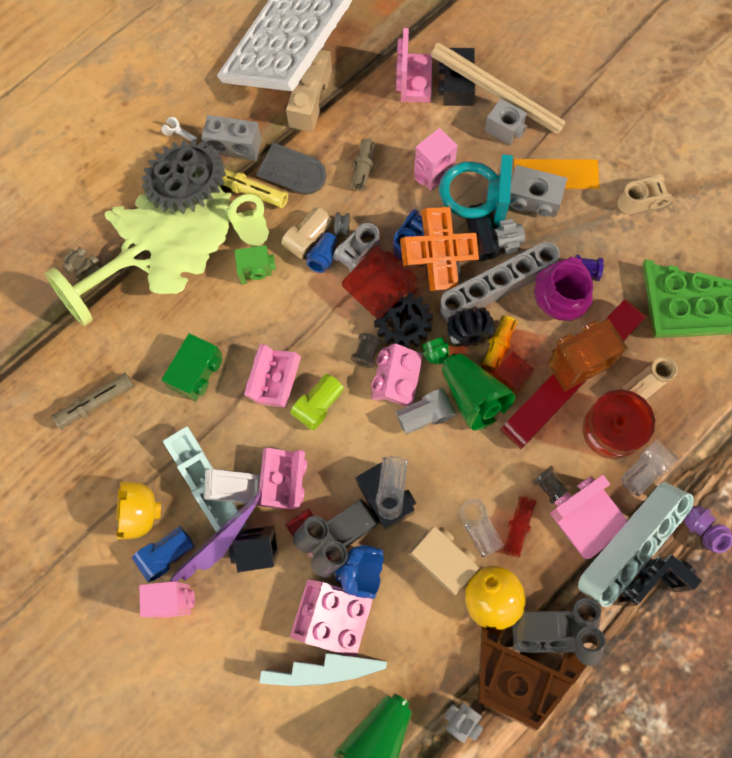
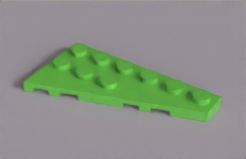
[642,259,732,339]

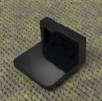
[619,555,702,607]

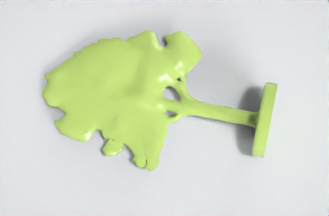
[44,185,232,327]

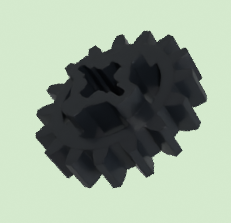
[374,291,433,349]

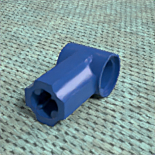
[132,526,195,583]

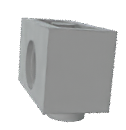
[509,165,567,217]

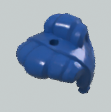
[335,545,384,599]

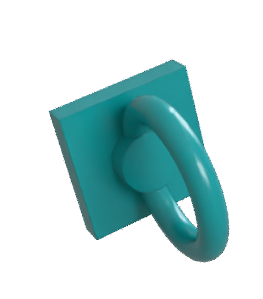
[439,154,513,228]

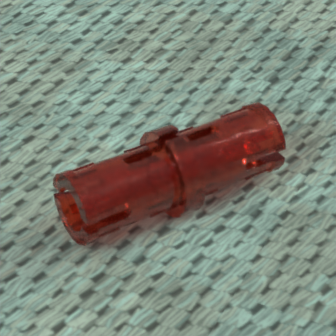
[502,496,537,558]

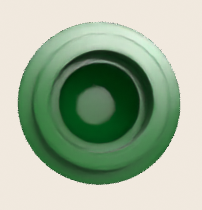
[422,337,449,365]

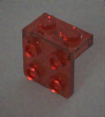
[342,246,418,319]

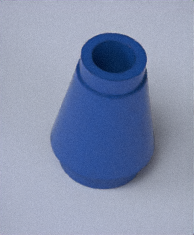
[306,233,338,273]

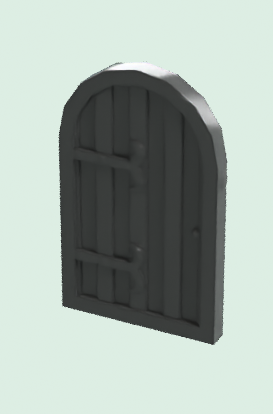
[256,143,327,195]

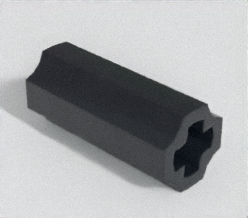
[466,203,500,261]

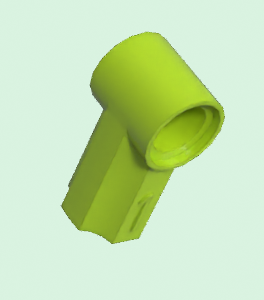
[290,373,345,431]

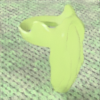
[226,194,269,247]

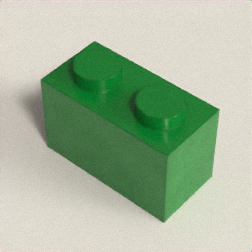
[161,333,222,402]

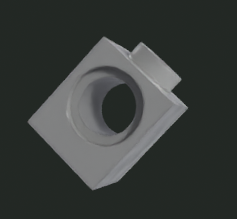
[484,98,527,145]

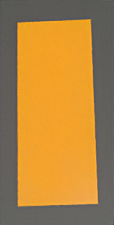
[514,159,600,189]

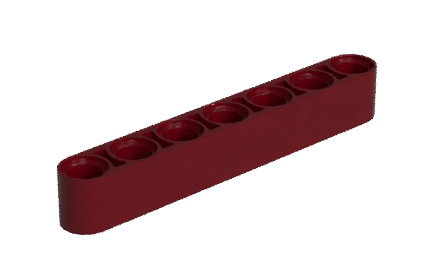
[500,299,647,450]

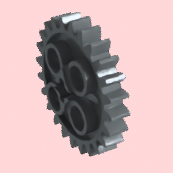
[141,139,226,214]

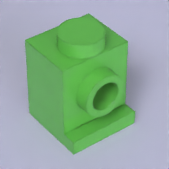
[235,245,276,285]

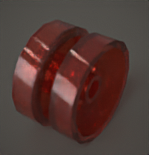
[582,389,655,460]

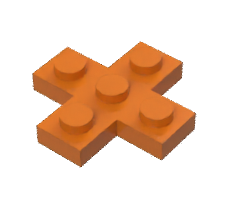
[400,207,479,291]

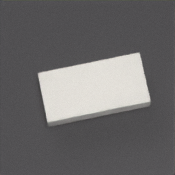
[204,469,260,504]

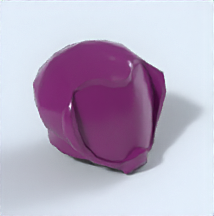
[534,256,593,321]

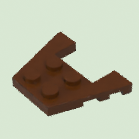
[477,626,588,731]

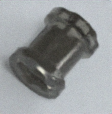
[350,333,383,368]
[533,465,571,504]

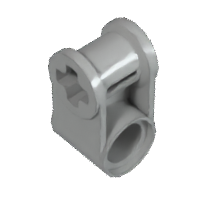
[333,223,380,275]

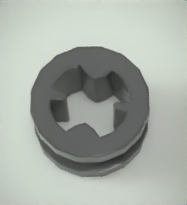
[334,212,350,237]

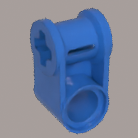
[393,209,424,261]

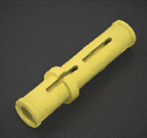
[222,169,288,208]

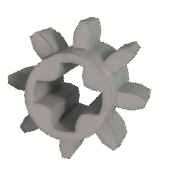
[494,219,525,254]
[444,702,484,744]

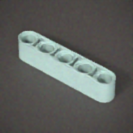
[578,482,694,607]

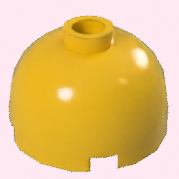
[116,481,161,540]
[465,566,526,630]

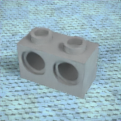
[202,115,262,161]

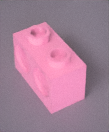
[414,128,458,191]
[139,581,195,619]

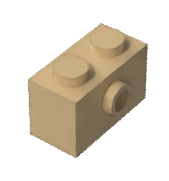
[408,526,479,595]

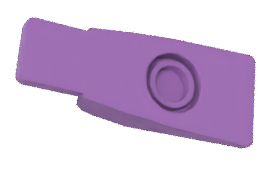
[170,492,261,582]

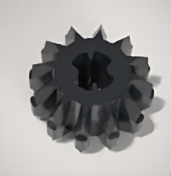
[447,306,495,347]

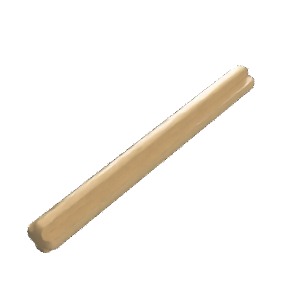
[431,42,565,134]

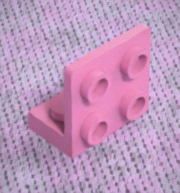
[396,28,432,103]
[290,579,372,657]

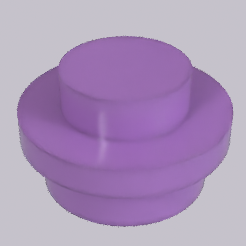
[703,524,732,553]

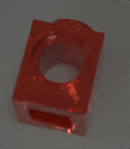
[493,351,535,395]

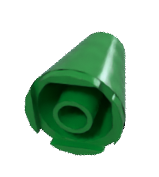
[442,354,516,431]
[333,693,412,758]

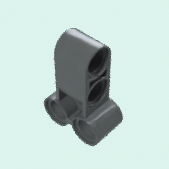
[293,499,380,577]
[512,598,605,666]

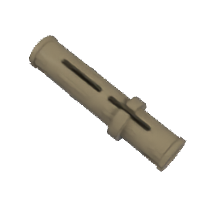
[51,372,135,430]

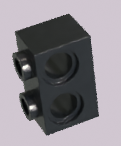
[229,525,279,573]

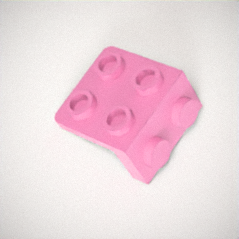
[550,475,628,559]

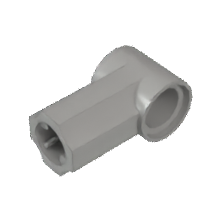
[396,388,456,435]

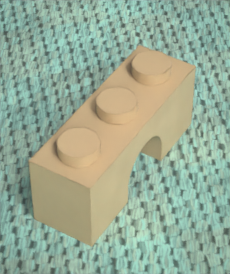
[286,49,332,132]

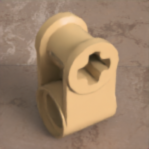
[617,174,673,214]

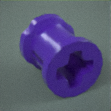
[574,255,604,281]

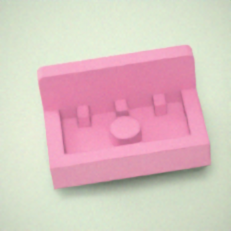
[371,343,423,407]
[244,344,301,408]
[257,448,307,510]

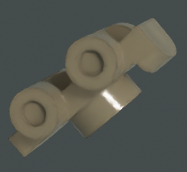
[62,247,100,280]

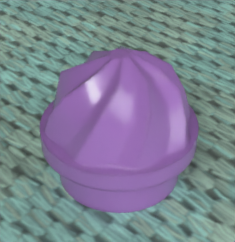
[684,506,716,536]

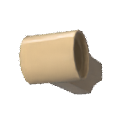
[281,207,332,260]
[621,356,678,407]

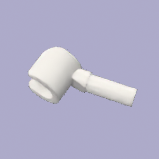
[161,117,197,142]

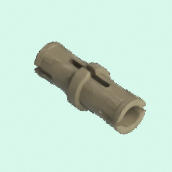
[350,139,377,191]

